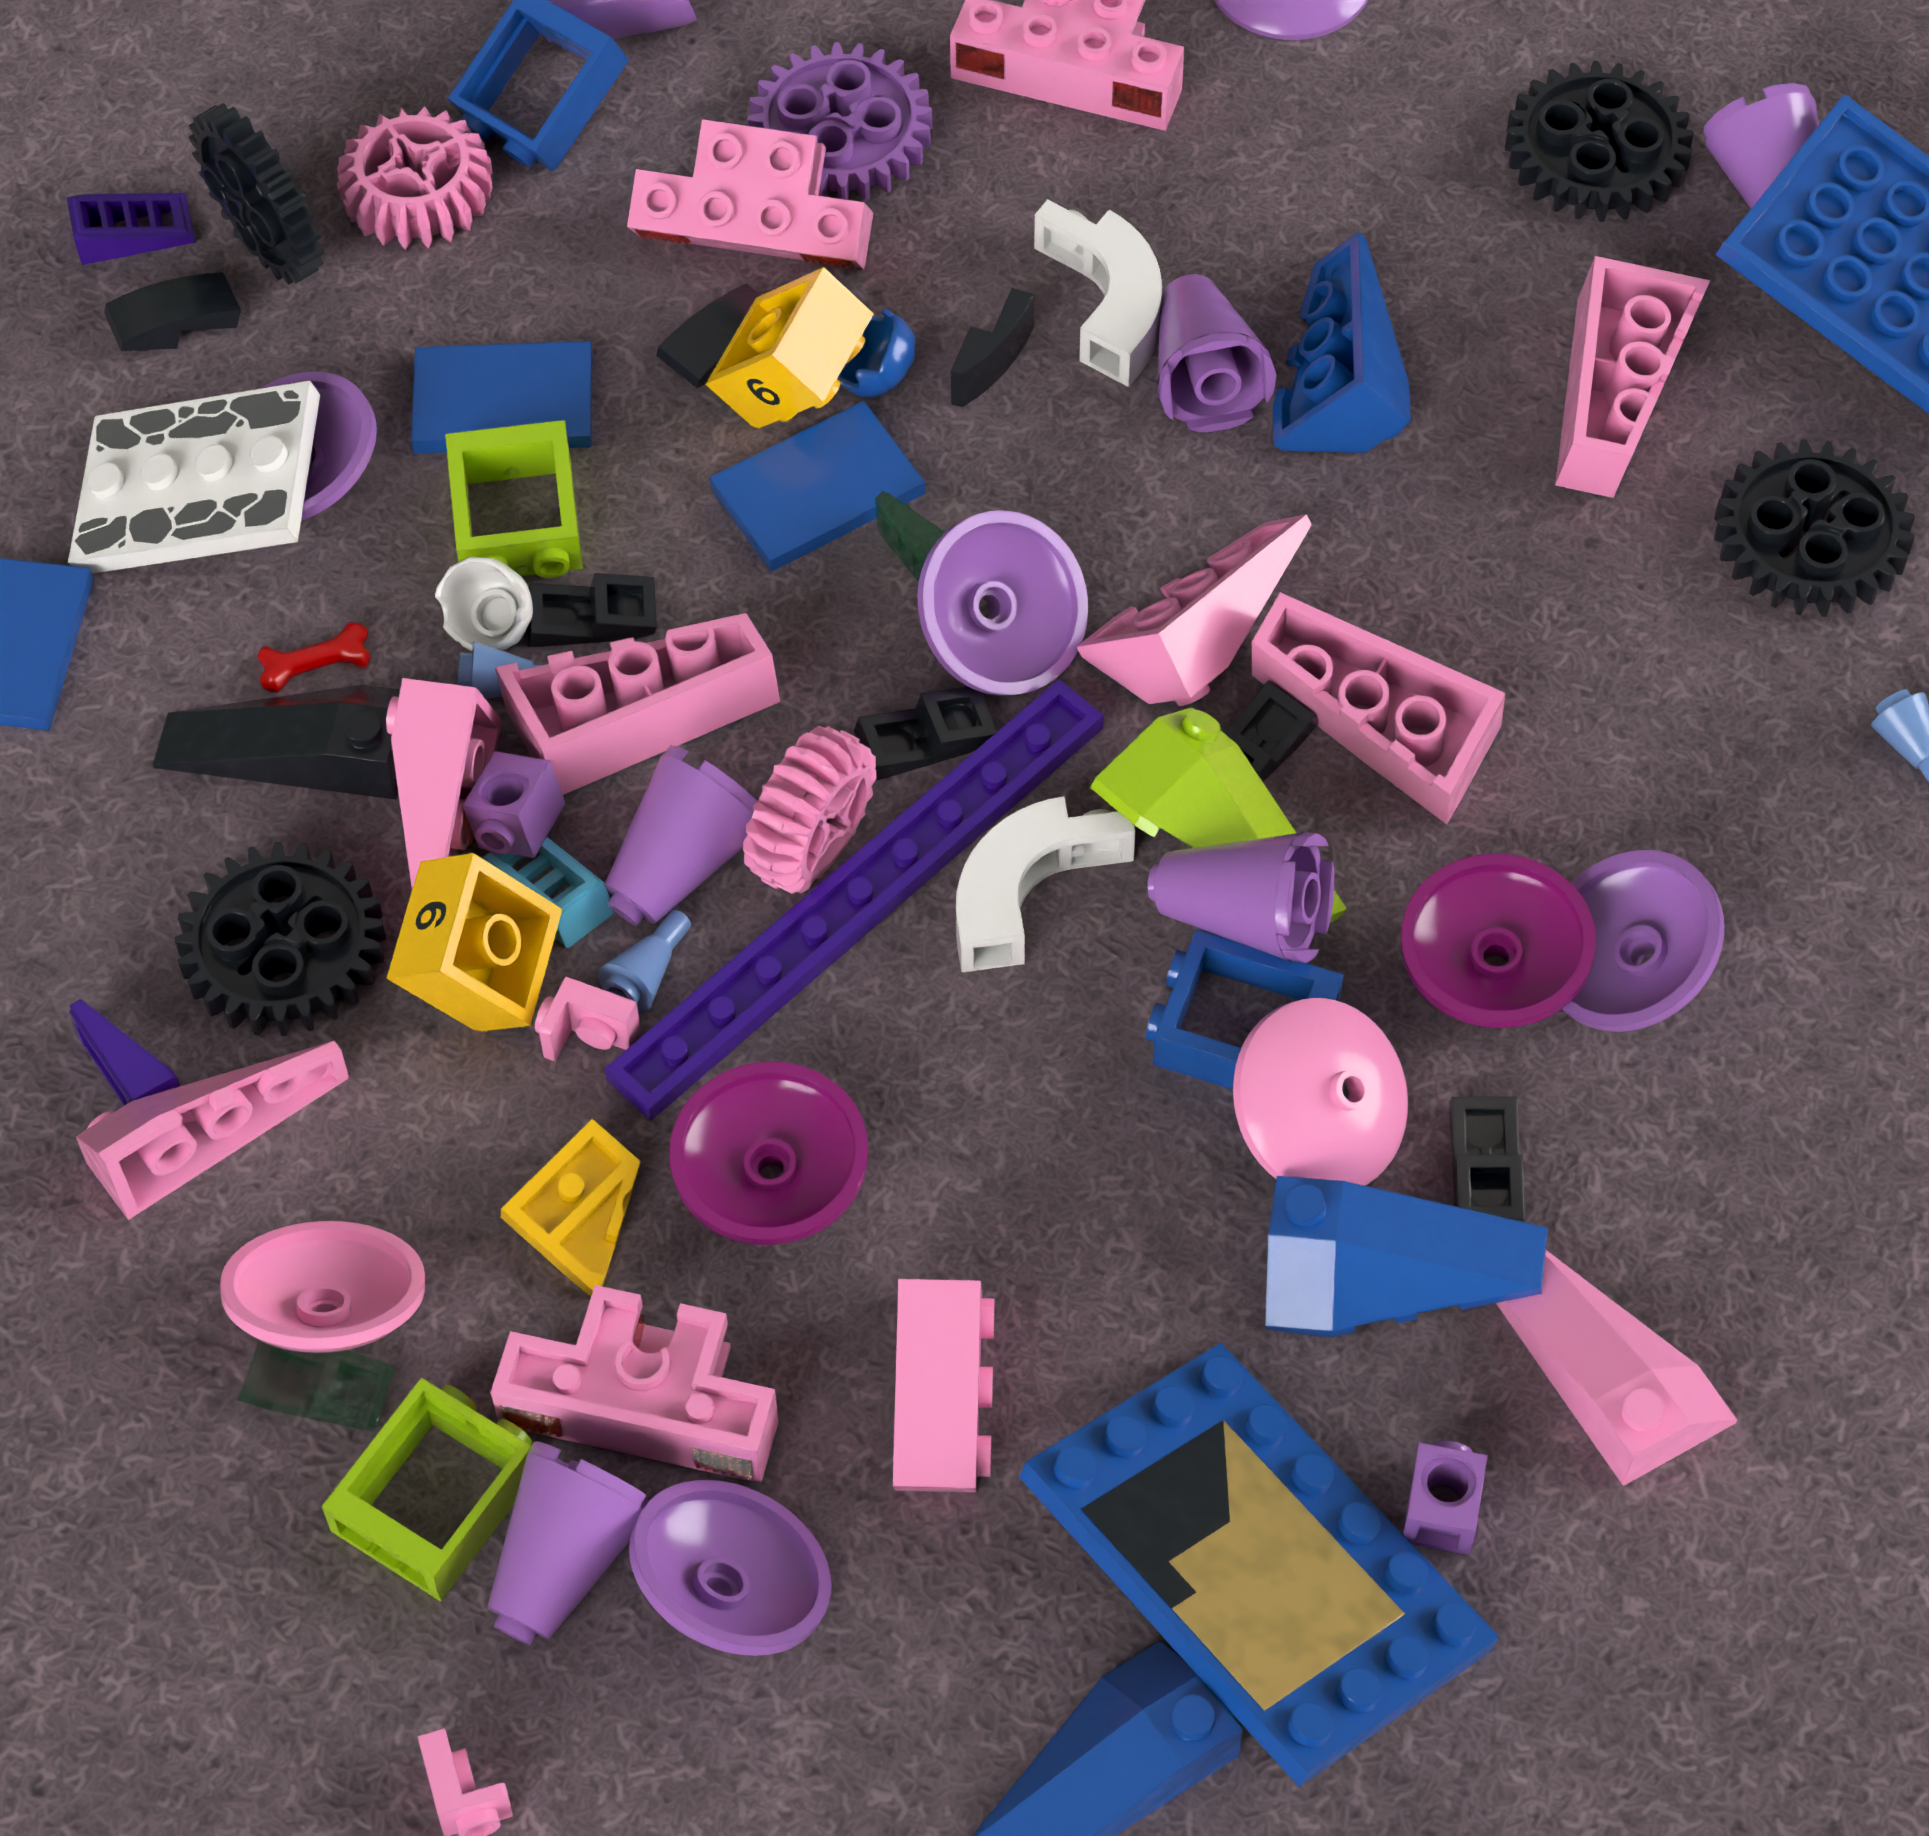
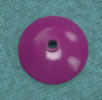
[1400,853,1596,1028]
[669,1061,869,1245]

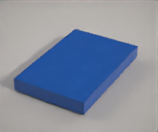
[411,341,593,453]
[710,401,926,572]
[0,558,94,731]

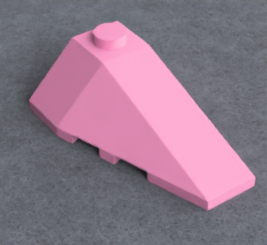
[1077,514,1312,706]
[386,678,502,889]
[76,1041,349,1220]
[1496,1250,1737,1486]

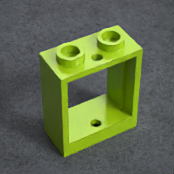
[445,420,583,578]
[322,1377,532,1601]

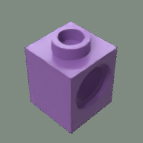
[462,751,566,858]
[1403,1441,1488,1555]

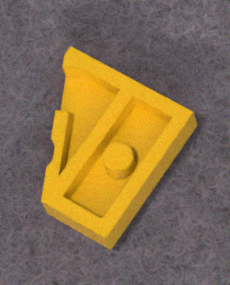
[500,1119,641,1297]

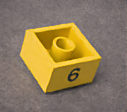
[705,267,874,429]
[386,853,563,1032]

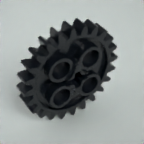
[1505,61,1694,222]
[189,103,324,285]
[1714,439,1915,617]
[175,842,386,1036]

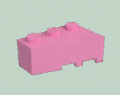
[893,1279,995,1492]

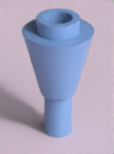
[457,641,542,699]
[1871,689,1929,783]
[598,910,691,1012]

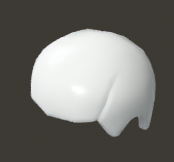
[435,557,533,652]

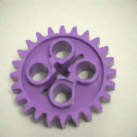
[747,42,933,201]

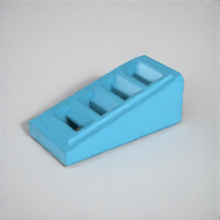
[482,837,614,948]

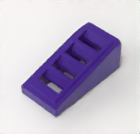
[66,193,196,265]
[69,999,180,1106]

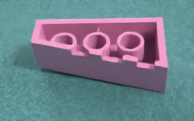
[1555,256,1710,498]
[1252,592,1505,824]
[495,613,780,795]

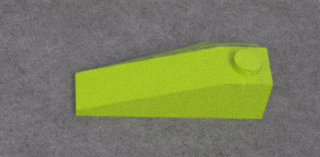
[1090,707,1347,923]

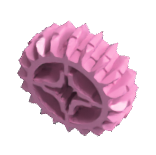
[337,106,493,251]
[743,726,876,894]

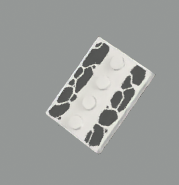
[68,381,320,573]

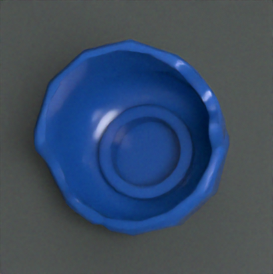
[837,309,916,397]

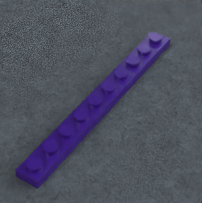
[604,679,1104,1121]

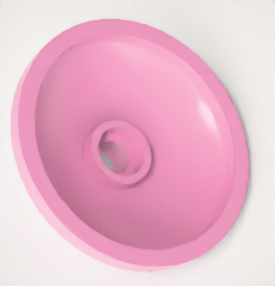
[1233,998,1408,1186]
[220,1221,425,1353]

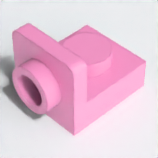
[535,976,641,1062]
[417,1728,513,1836]

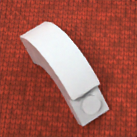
[1034,199,1162,387]
[955,796,1135,972]

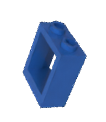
[447,0,629,171]
[1145,930,1344,1090]

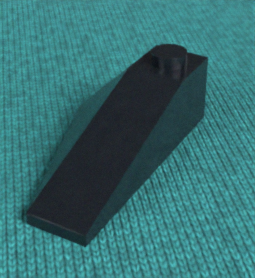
[153,685,400,800]

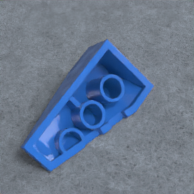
[1273,232,1411,453]
[1265,1176,1548,1337]
[972,1641,1243,1836]

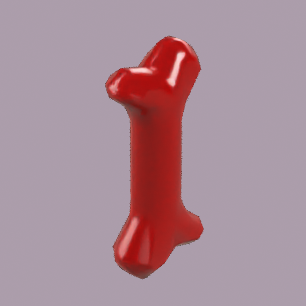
[257,621,371,693]

